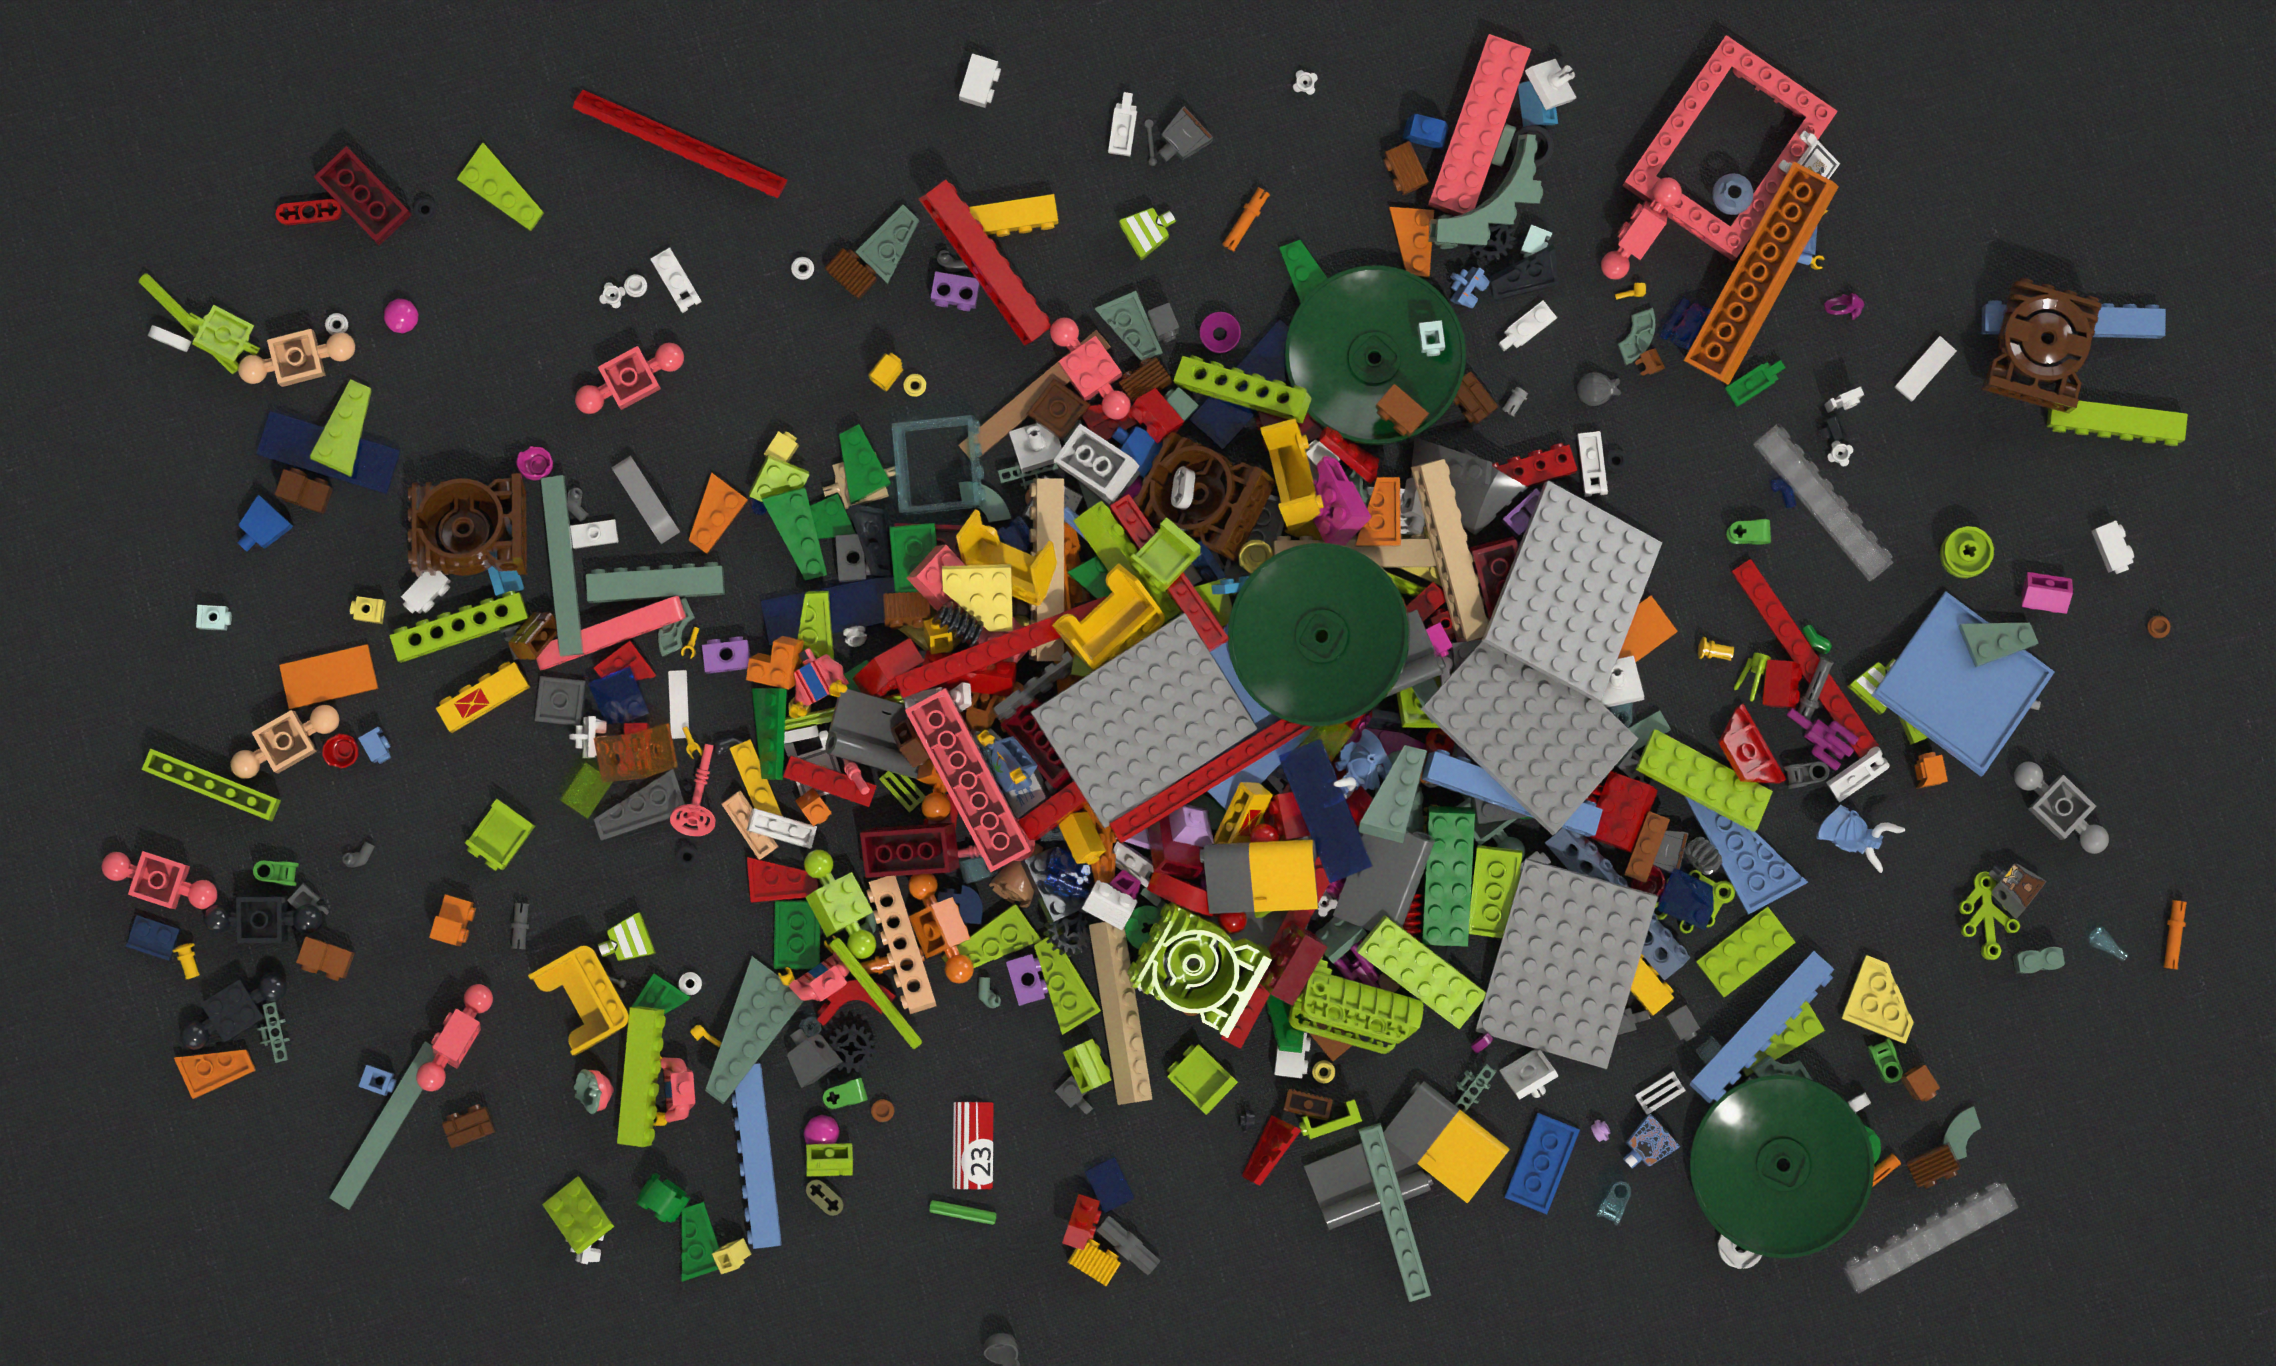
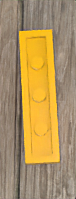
[730,739,783,817]

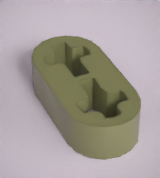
[806,1179,844,1216]

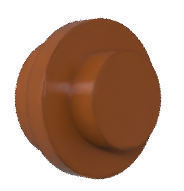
[2147,616,2170,638]

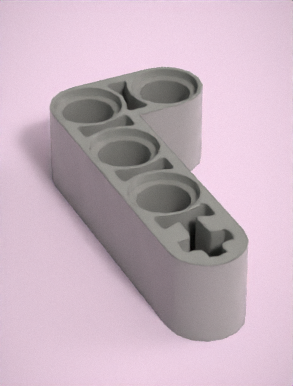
[612,456,680,544]

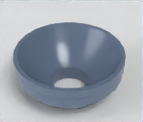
[1712,173,1753,215]

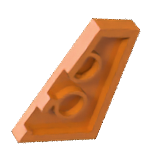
[1389,207,1434,278]
[689,473,748,554]
[1355,477,1401,546]
[174,1050,256,1099]

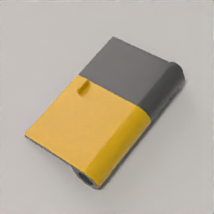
[1200,839,1319,914]
[1383,1081,1510,1203]

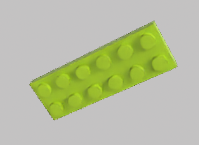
[1636,729,1773,832]
[1356,915,1486,1029]

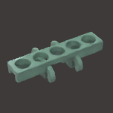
[998,462,1058,490]
[257,1002,290,1063]
[1455,1064,1497,1113]

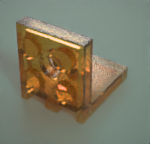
[593,723,678,782]

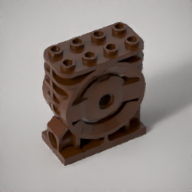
[1981,278,2102,414]
[1133,432,1276,562]
[408,473,527,577]

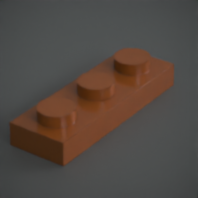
[1624,811,1670,883]

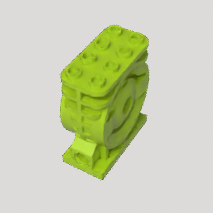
[1127,902,1272,1038]

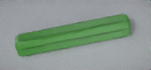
[929,1200,997,1225]

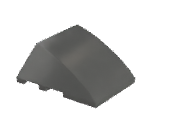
[1451,445,1528,535]

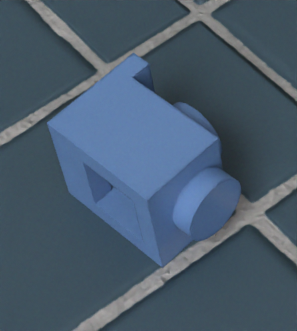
[358,727,391,764]
[359,1065,396,1096]

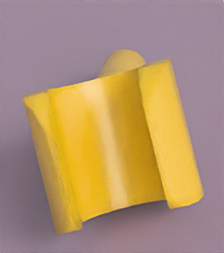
[1615,283,1646,300]
[681,627,699,659]
[682,726,703,759]
[690,1025,722,1047]

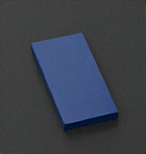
[1504,1113,1580,1214]

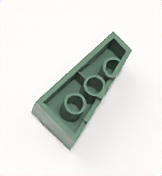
[1359,745,1427,843]

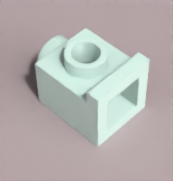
[1520,225,1552,258]
[1417,320,1445,356]
[196,605,232,630]

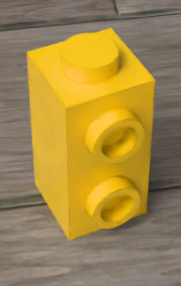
[1059,812,1106,865]

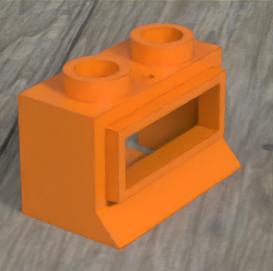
[1914,752,1948,789]

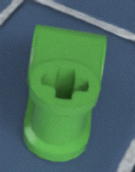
[1726,519,1771,544]
[253,861,299,886]
[1867,1038,1903,1083]
[823,1078,868,1109]

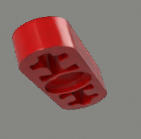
[276,199,342,225]

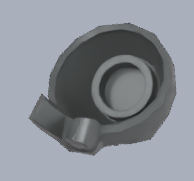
[1576,372,1621,406]
[984,1333,1020,1366]

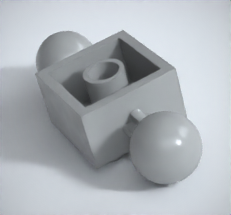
[2014,762,2109,854]

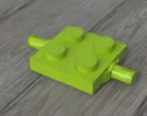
[187,305,260,365]

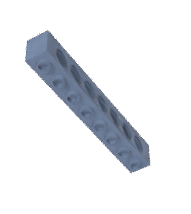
[1545,828,1690,981]

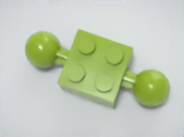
[804,850,876,959]

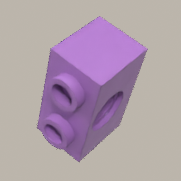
[702,637,750,674]
[1006,954,1048,1006]

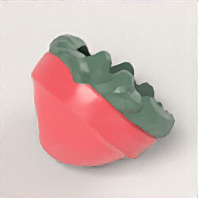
[574,1069,614,1114]

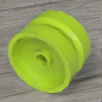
[1940,526,1994,579]

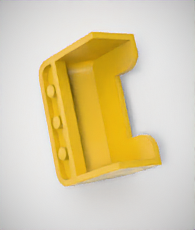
[1052,563,1165,671]
[528,946,629,1055]

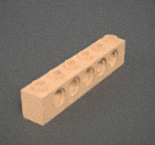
[866,876,936,1014]

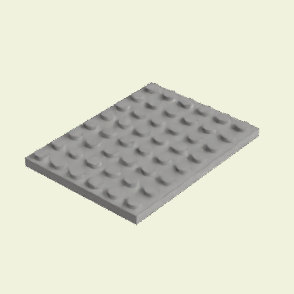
[1482,481,1662,702]
[1031,613,1257,828]
[1421,641,1638,835]
[1475,858,1658,1069]

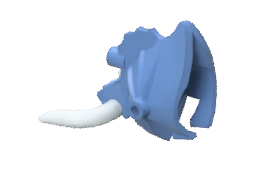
[1324,729,1392,808]
[1816,804,1905,873]

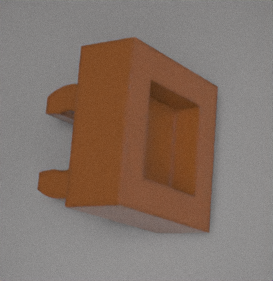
[1635,348,1665,375]

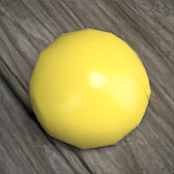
[1239,540,1273,574]

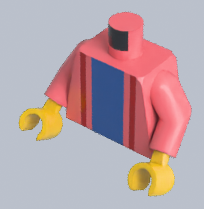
[789,648,849,719]
[778,936,850,1001]
[653,1056,695,1126]

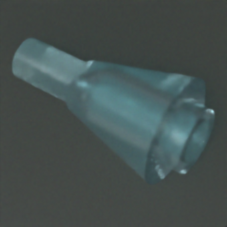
[2089,927,2128,961]

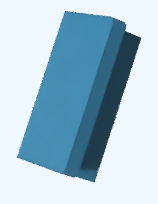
[1518,81,1558,127]
[488,566,524,597]

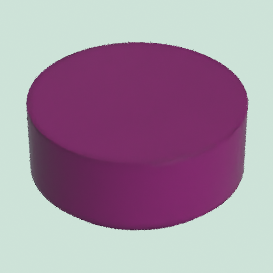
[1470,1032,1493,1053]

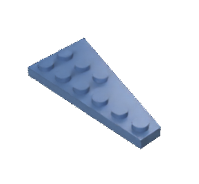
[1684,796,1808,914]

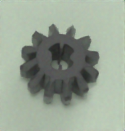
[1684,837,1723,875]

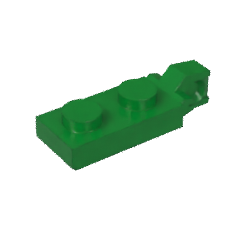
[1724,360,1786,408]

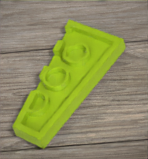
[457,143,544,231]

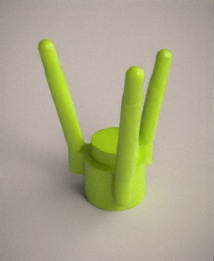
[1734,653,1771,701]

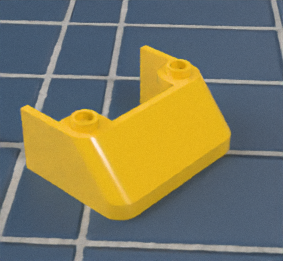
[1260,418,1324,532]
[956,509,1057,606]

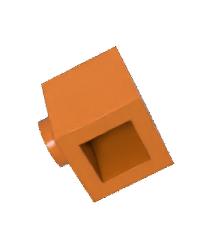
[795,788,831,827]

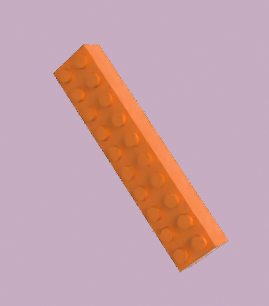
[1684,161,1839,385]

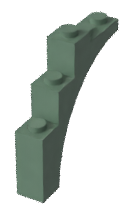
[1428,134,1543,245]

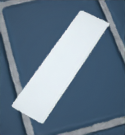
[668,670,689,739]

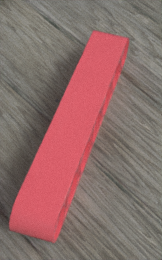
[536,596,686,670]

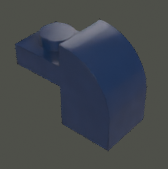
[938,885,983,925]

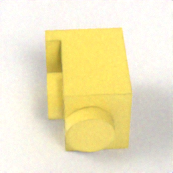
[350,596,386,624]
[712,1238,751,1274]

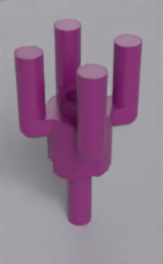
[1787,708,1859,771]
[1334,940,1381,989]

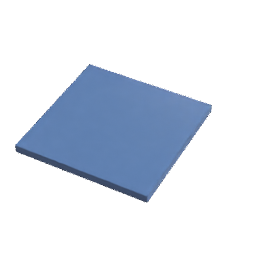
[1871,591,2054,777]

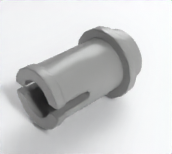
[1502,387,1528,417]

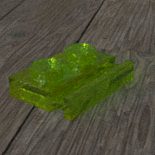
[1300,723,1354,767]
[560,762,613,819]

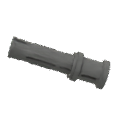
[1797,657,1834,722]

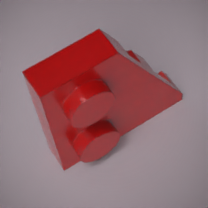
[1082,405,1138,441]
[593,640,656,686]

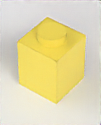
[764,431,799,463]

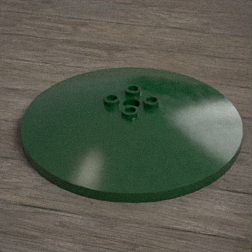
[1285,265,1466,445]
[1228,543,1410,727]
[1690,1075,1875,1258]

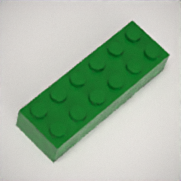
[1421,806,1475,946]

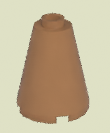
[989,843,1043,908]

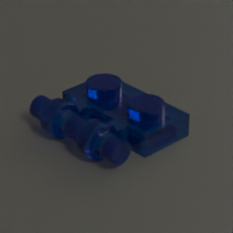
[1659,298,1711,350]
[1046,847,1093,899]

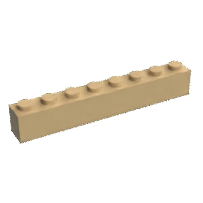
[1411,459,1489,642]
[1029,479,1064,661]
[1271,535,1437,568]
[1089,922,1152,1105]

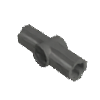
[1096,1216,1161,1275]

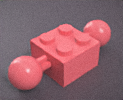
[1601,178,1682,280]
[1050,318,1131,420]
[575,343,684,414]
[102,851,217,909]
[416,984,493,1091]

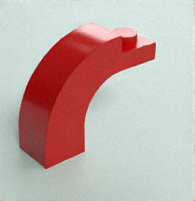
[1147,872,1219,917]
[817,980,896,1026]

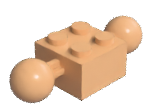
[238,329,355,387]
[231,705,339,779]

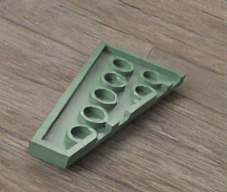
[705,956,803,1104]

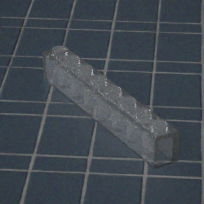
[1753,425,1893,582]
[1842,1181,2019,1294]

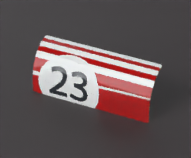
[953,1102,993,1189]

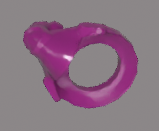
[1824,293,1864,320]

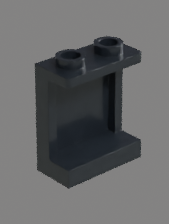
[1365,693,1413,734]

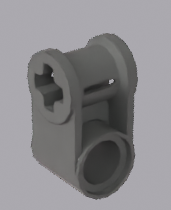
[1784,762,1829,789]

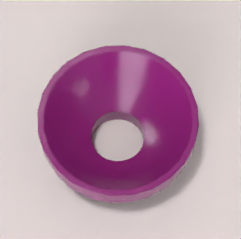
[1200,312,1241,353]

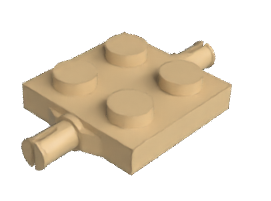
[822,452,899,509]

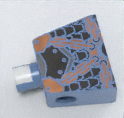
[1623,1114,1680,1169]

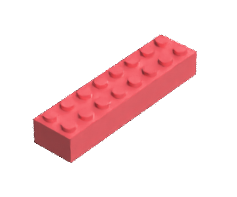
[1428,34,1531,216]
[905,688,1032,872]

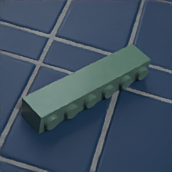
[586,562,725,603]

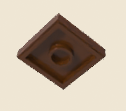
[1027,379,1090,441]

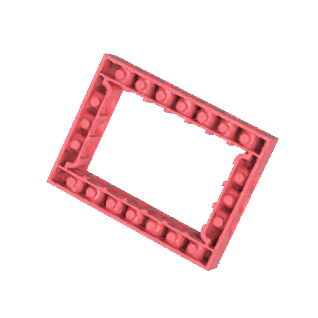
[1623,35,1837,262]

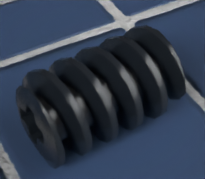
[932,601,984,648]

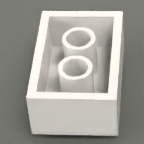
[1054,424,1139,503]

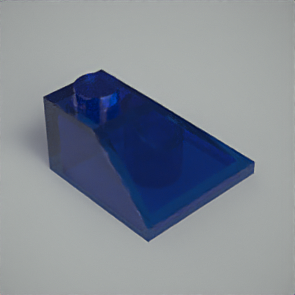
[588,666,649,724]
[1656,868,1714,930]

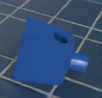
[1402,114,1449,150]
[1111,426,1163,478]
[237,495,293,551]

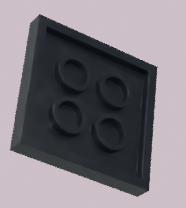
[1020,842,1095,924]

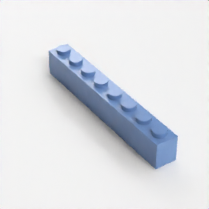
[1982,301,2166,339]
[1421,749,1603,837]
[1690,951,1834,1103]
[732,1063,782,1249]

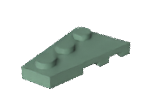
[856,205,919,284]
[1094,291,1163,362]
[1958,623,2039,667]

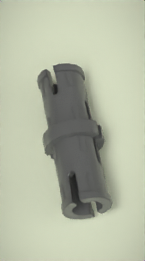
[511,903,529,949]

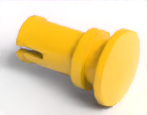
[1698,637,1734,661]
[172,943,200,979]

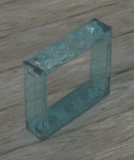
[892,415,986,515]

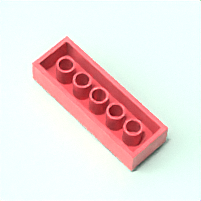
[907,545,1028,664]

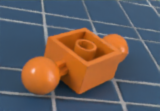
[917,711,969,821]
[908,874,974,984]

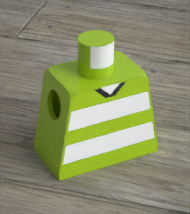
[1119,208,1176,261]
[1847,659,1896,715]
[598,913,656,961]

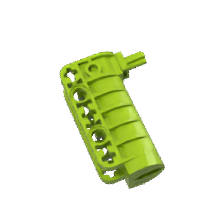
[1289,956,1423,1054]

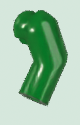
[1802,625,1832,654]

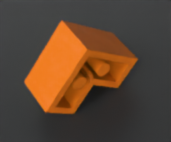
[746,636,804,689]
[429,895,476,946]

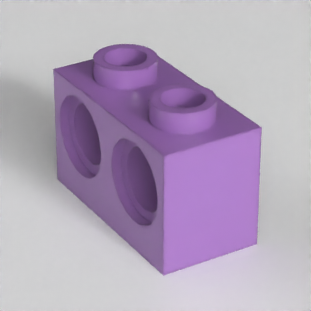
[931,272,980,311]
[1501,488,1540,538]

